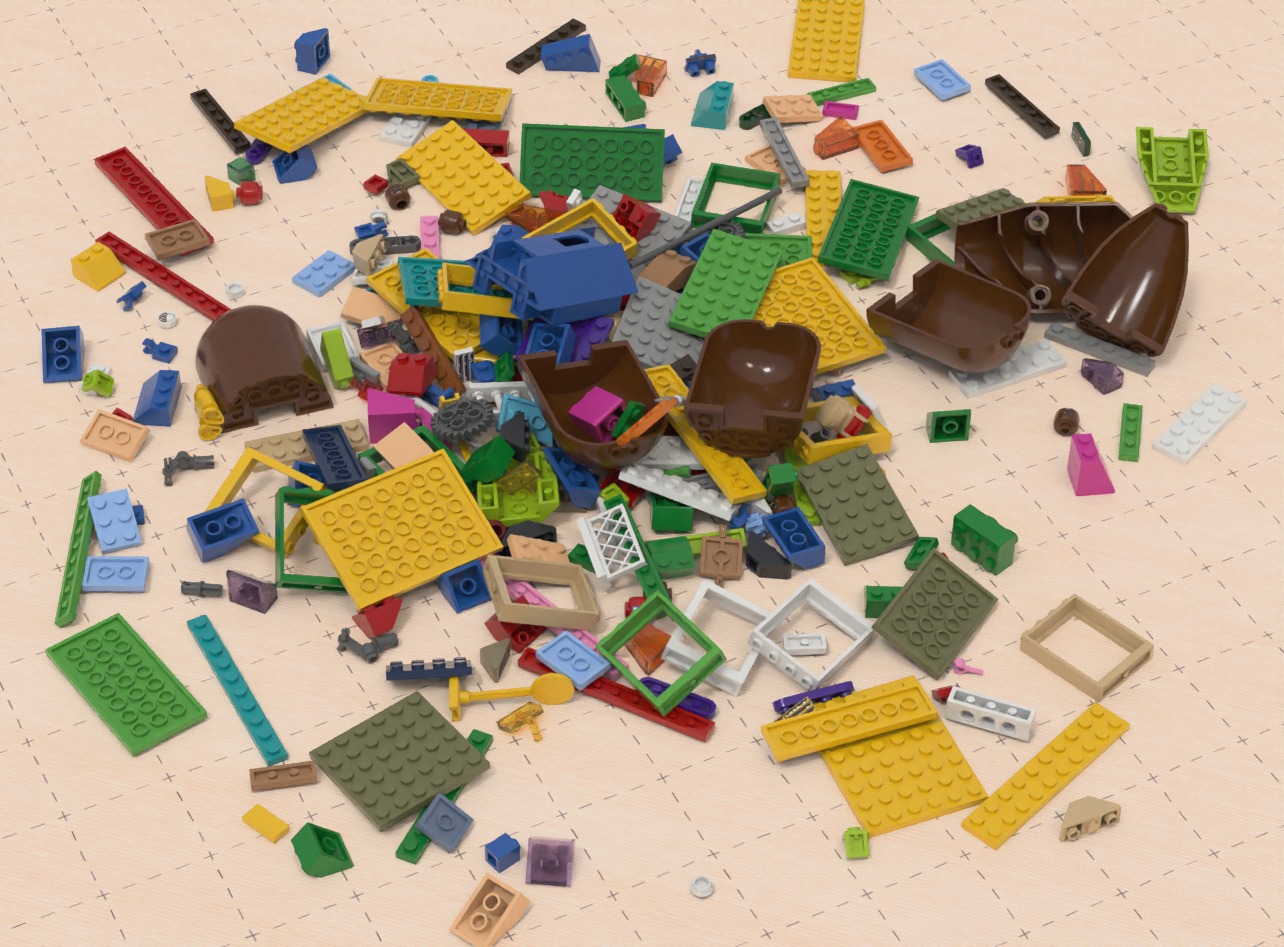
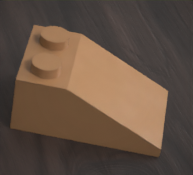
[634,250,697,291]

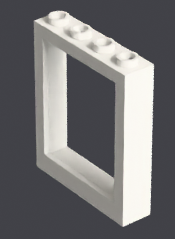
[748,578,875,691]
[661,579,771,697]

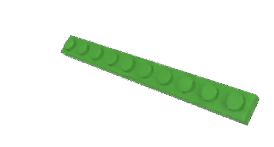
[54,470,102,628]

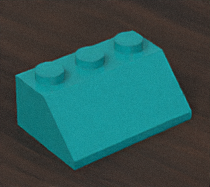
[691,81,734,130]

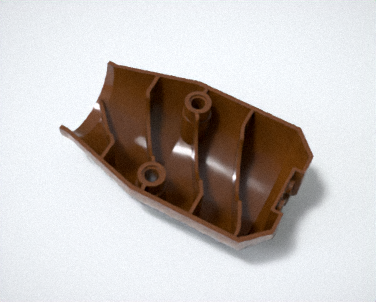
[954,202,1134,314]

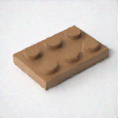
[144,219,210,260]

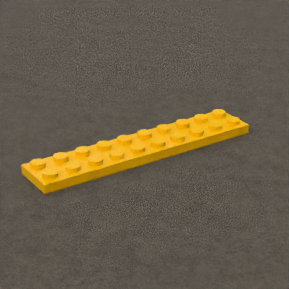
[644,364,768,505]
[961,702,1130,851]

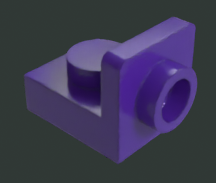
[955,144,984,168]

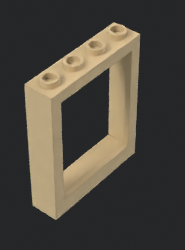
[483,555,600,631]
[1020,593,1154,703]

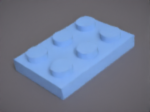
[914,59,971,101]
[292,250,355,298]
[87,488,142,554]
[82,556,149,592]
[536,630,611,691]

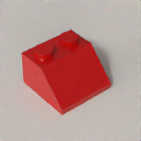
[387,353,438,396]

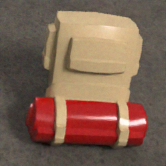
[815,395,873,439]

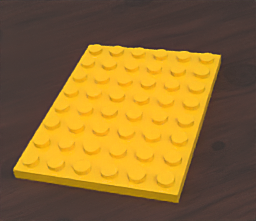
[753,257,886,375]
[300,449,504,612]
[814,675,989,839]

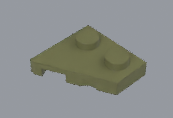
[386,158,420,188]

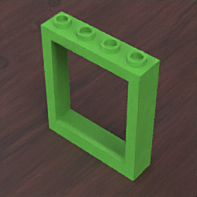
[595,590,727,717]

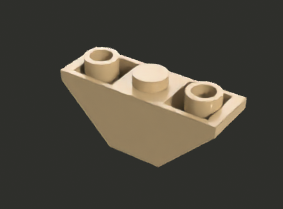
[352,234,387,277]
[1059,796,1121,843]

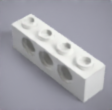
[945,686,1036,742]

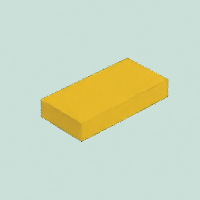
[242,804,290,843]

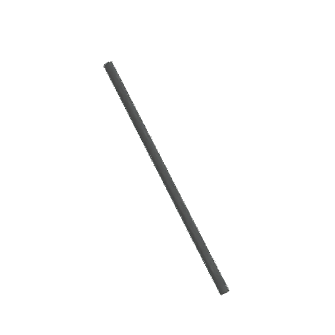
[629,187,782,269]

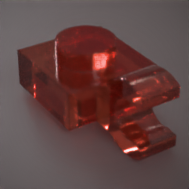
[350,378,384,401]

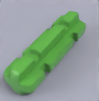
[663,465,691,478]

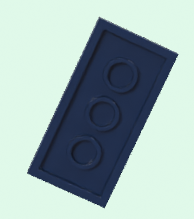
[386,657,472,681]

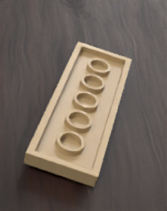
[244,419,369,473]

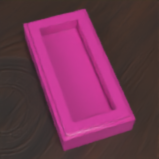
[822,101,859,120]

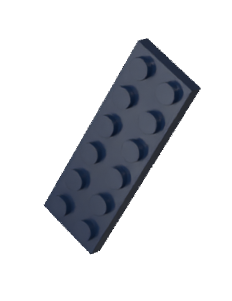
[302,425,368,492]

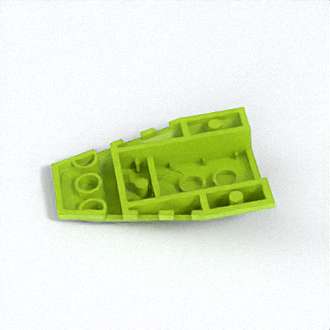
[1136,127,1209,213]
[477,432,560,527]

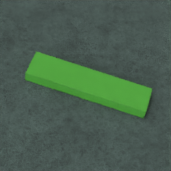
[807,78,876,106]
[1118,403,1143,462]

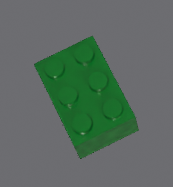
[951,504,1018,576]

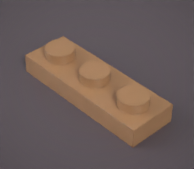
[249,760,318,791]

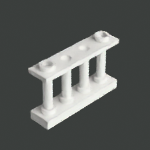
[465,381,535,428]

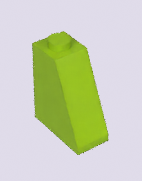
[320,328,354,389]

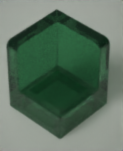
[227,157,256,186]

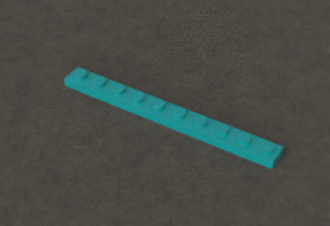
[187,614,288,766]

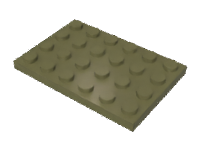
[935,188,1039,230]
[796,444,919,566]
[871,548,998,680]

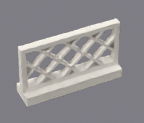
[576,503,647,589]

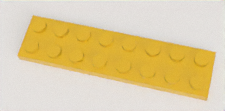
[805,170,842,267]
[761,682,937,762]

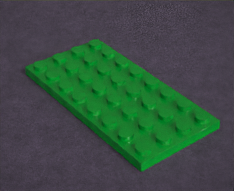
[519,123,665,201]
[817,179,920,281]

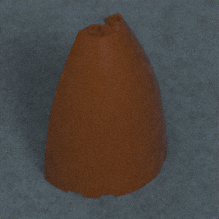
[1061,203,1189,357]

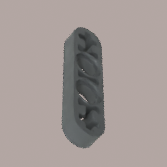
[349,235,421,255]

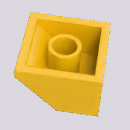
[71,242,126,292]

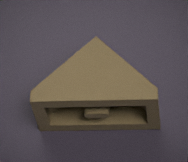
[480,638,511,683]

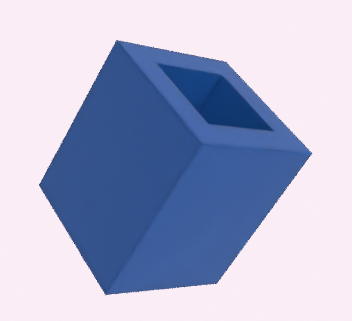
[485,832,521,874]

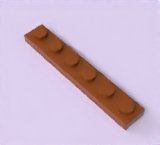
[400,306,467,396]

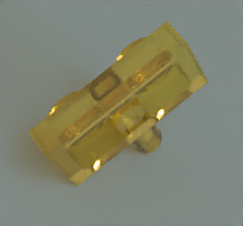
[497,459,541,496]
[496,701,544,742]

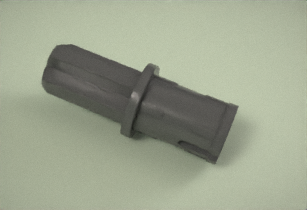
[181,581,223,597]

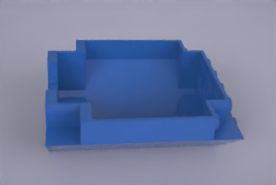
[464,227,639,325]

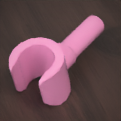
[953,658,983,675]

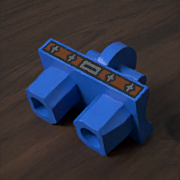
[684,49,716,77]

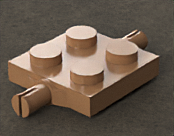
[699,525,743,588]

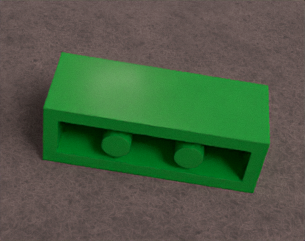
[605,75,647,122]
[761,463,798,504]

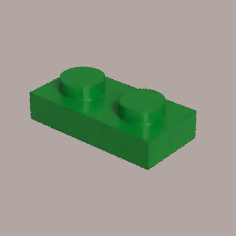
[608,53,641,79]
[494,351,515,382]
[611,400,646,438]
[904,537,939,569]
[567,543,610,574]

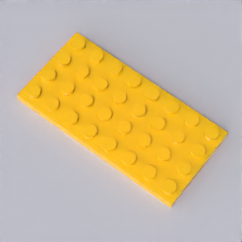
[788,0,865,82]
[363,77,512,123]
[234,78,369,153]
[396,120,532,236]
[366,248,483,361]

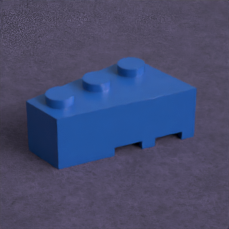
[541,34,601,72]

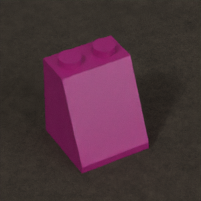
[568,386,626,443]
[367,389,420,444]
[1067,433,1115,497]

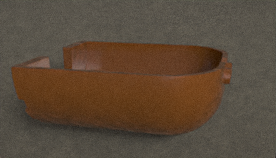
[866,258,1031,374]
[195,305,334,434]
[684,319,821,458]
[517,340,669,470]

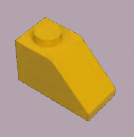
[204,176,236,212]

